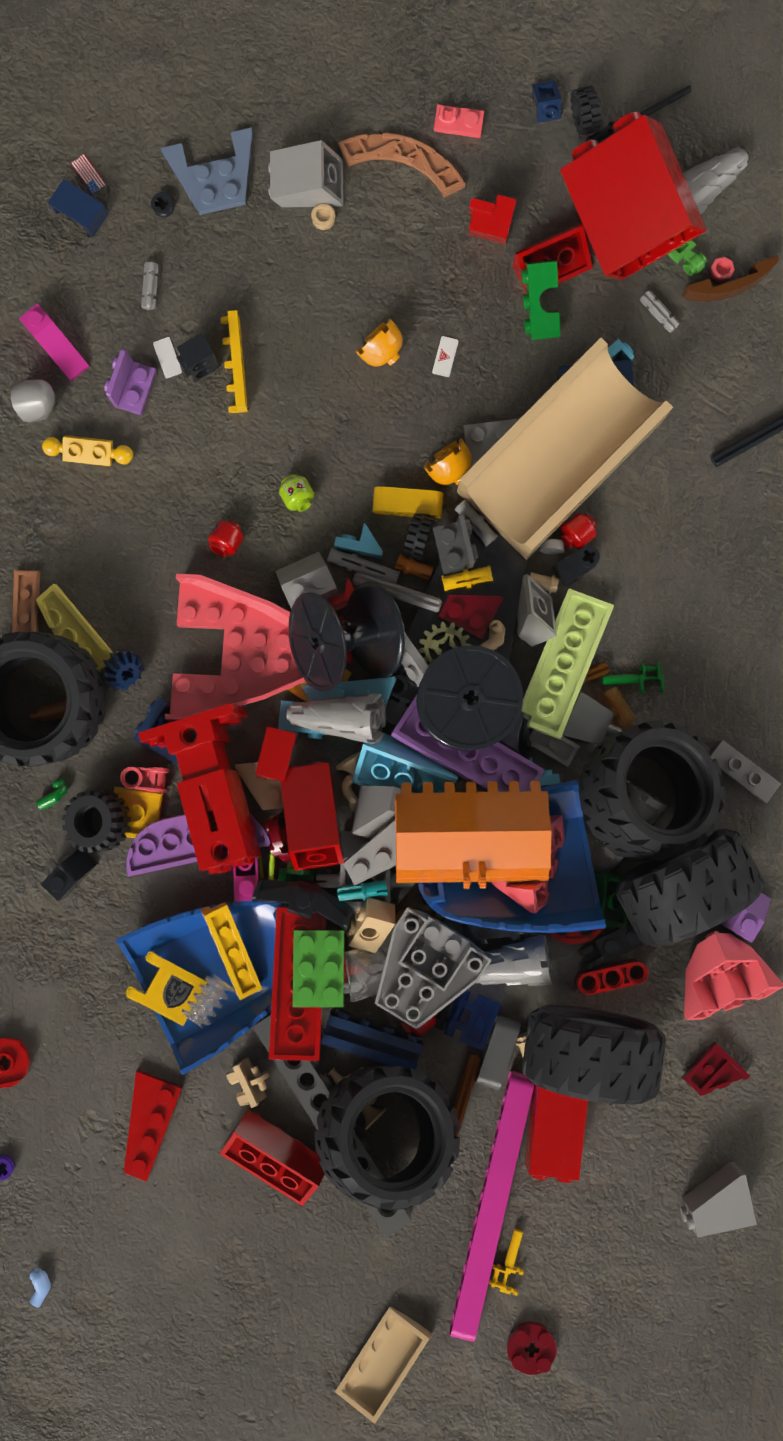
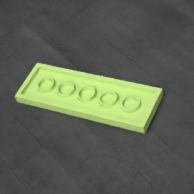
[521,589,614,740]

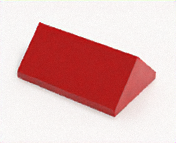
[512,224,593,294]

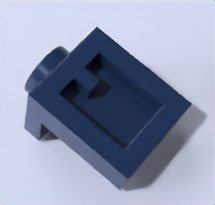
[532,80,561,123]

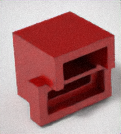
[469,195,517,244]

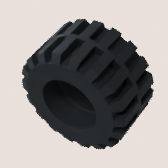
[62,790,131,852]

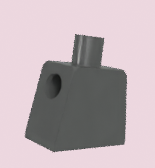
[562,692,622,745]

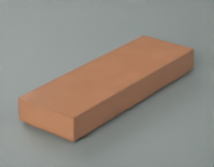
[12,570,40,633]

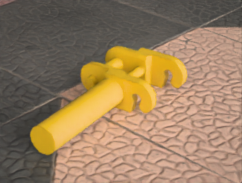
[489,1228,524,1296]

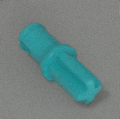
[337,879,388,901]

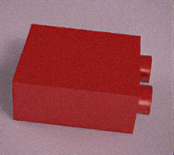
[560,112,707,280]

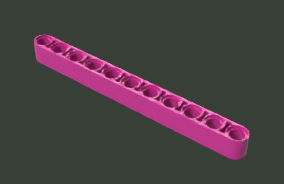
[449,1071,534,1342]

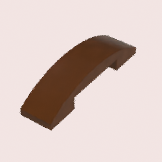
[682,255,779,302]

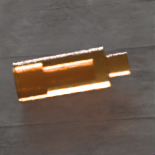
[601,686,637,729]

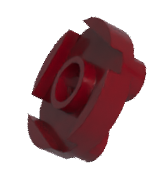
[264,812,291,862]
[507,1321,557,1375]

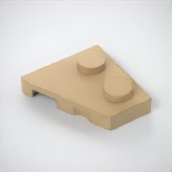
[235,762,284,810]

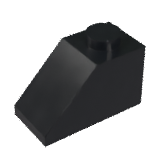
[40,849,98,901]

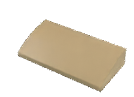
[335,1307,433,1424]

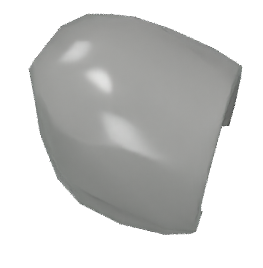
[11,379,55,423]

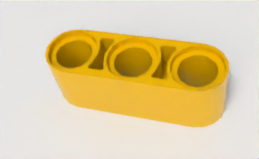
[372,487,444,519]

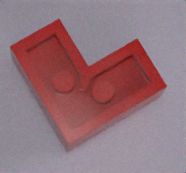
[255,727,298,782]

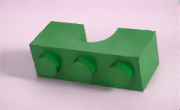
[521,260,560,340]

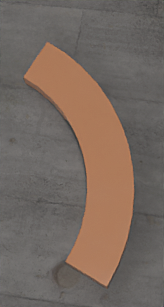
[338,133,466,198]

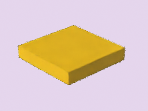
[114,786,164,838]

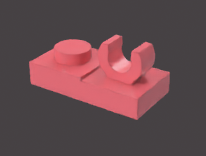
[434,105,484,138]

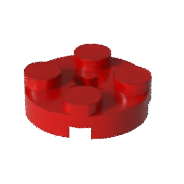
[0,1037,31,1088]

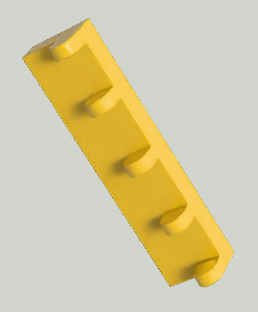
[220,310,248,413]
[201,902,262,1000]

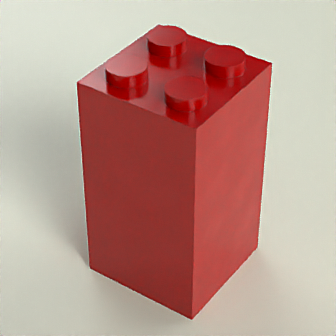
[281,762,344,871]
[524,1084,588,1183]

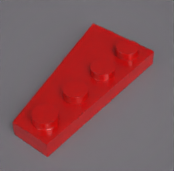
[124,1070,183,1182]

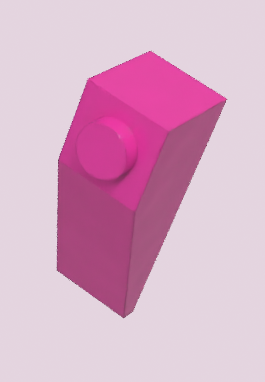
[19,303,90,382]

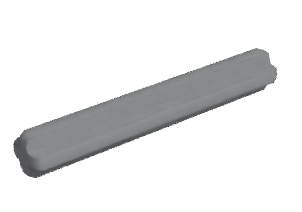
[352,572,442,612]

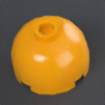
[355,318,403,367]
[423,439,473,485]

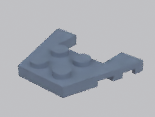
[161,128,253,215]

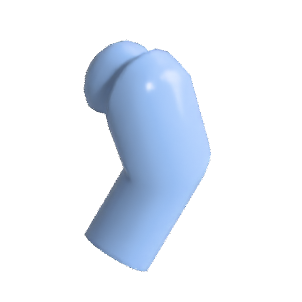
[29,1268,51,1307]

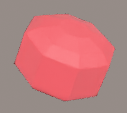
[709,257,735,283]

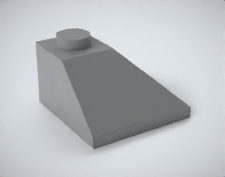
[516,574,557,647]
[351,786,414,839]

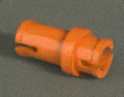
[395,554,434,581]

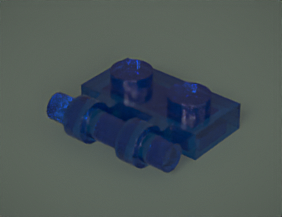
[444,989,501,1050]

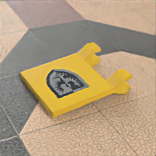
[125,951,208,1026]

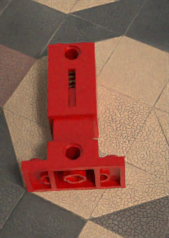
[138,703,261,874]

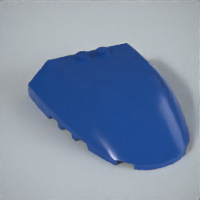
[418,780,606,933]
[116,901,288,1075]

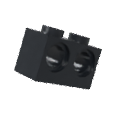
[176,332,220,382]

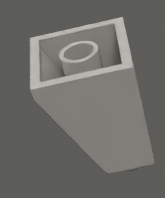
[268,140,343,207]
[275,552,338,609]
[680,1161,757,1238]

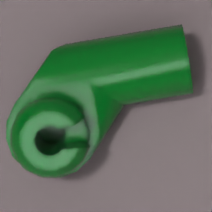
[36,779,69,810]

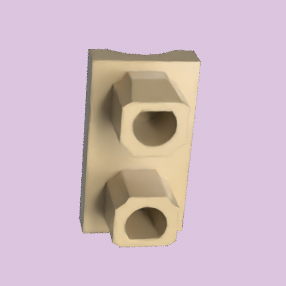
[226,1057,270,1108]

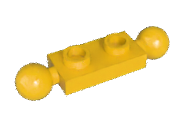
[42,435,133,466]

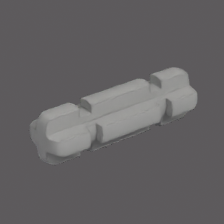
[141,261,159,310]
[640,290,680,333]

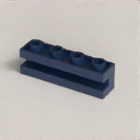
[321,1009,424,1070]

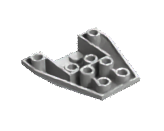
[375,907,492,1029]

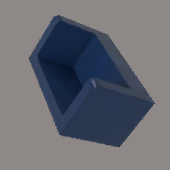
[48,179,108,237]

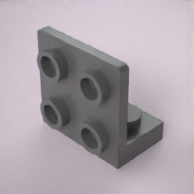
[433,514,478,576]

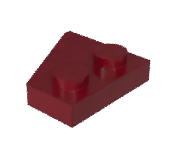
[438,595,504,640]
[681,1042,750,1096]

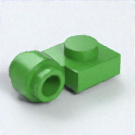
[667,240,707,276]

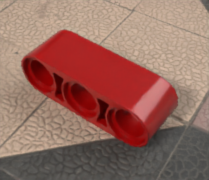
[575,959,648,995]

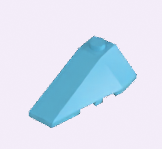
[352,731,458,793]

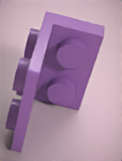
[104,349,157,416]

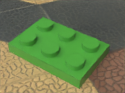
[293,930,344,1007]

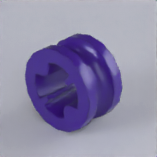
[0,1155,15,1180]

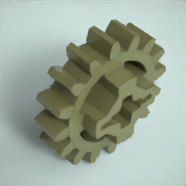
[418,622,471,666]

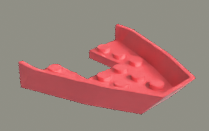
[165,574,305,722]

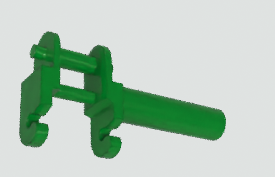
[602,662,664,694]

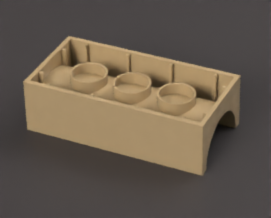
[457,338,673,560]

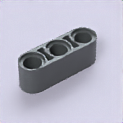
[475,1014,521,1090]

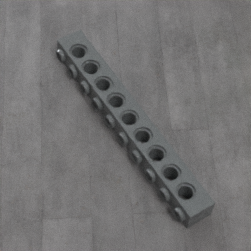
[253,1013,413,1238]

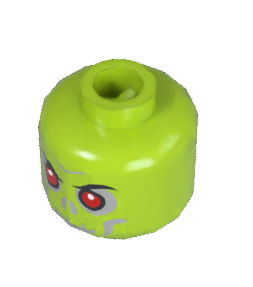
[279,474,315,512]

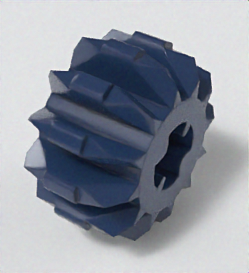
[101,648,145,691]

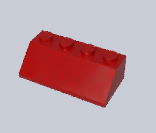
[220,1109,325,1206]

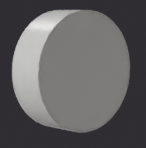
[540,539,564,554]

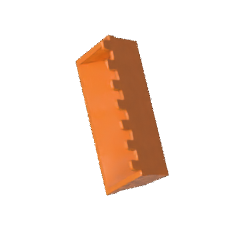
[395,781,551,889]

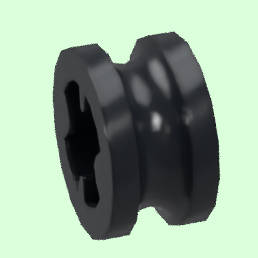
[151,193,174,218]

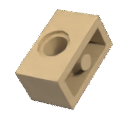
[346,897,395,953]

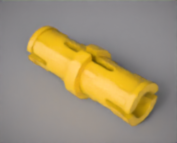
[442,565,493,591]

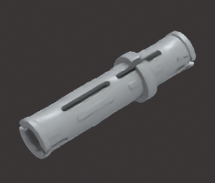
[327,547,400,584]

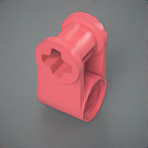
[120,767,169,793]

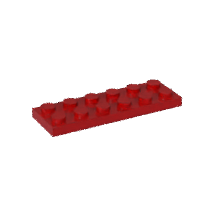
[269,907,326,1061]

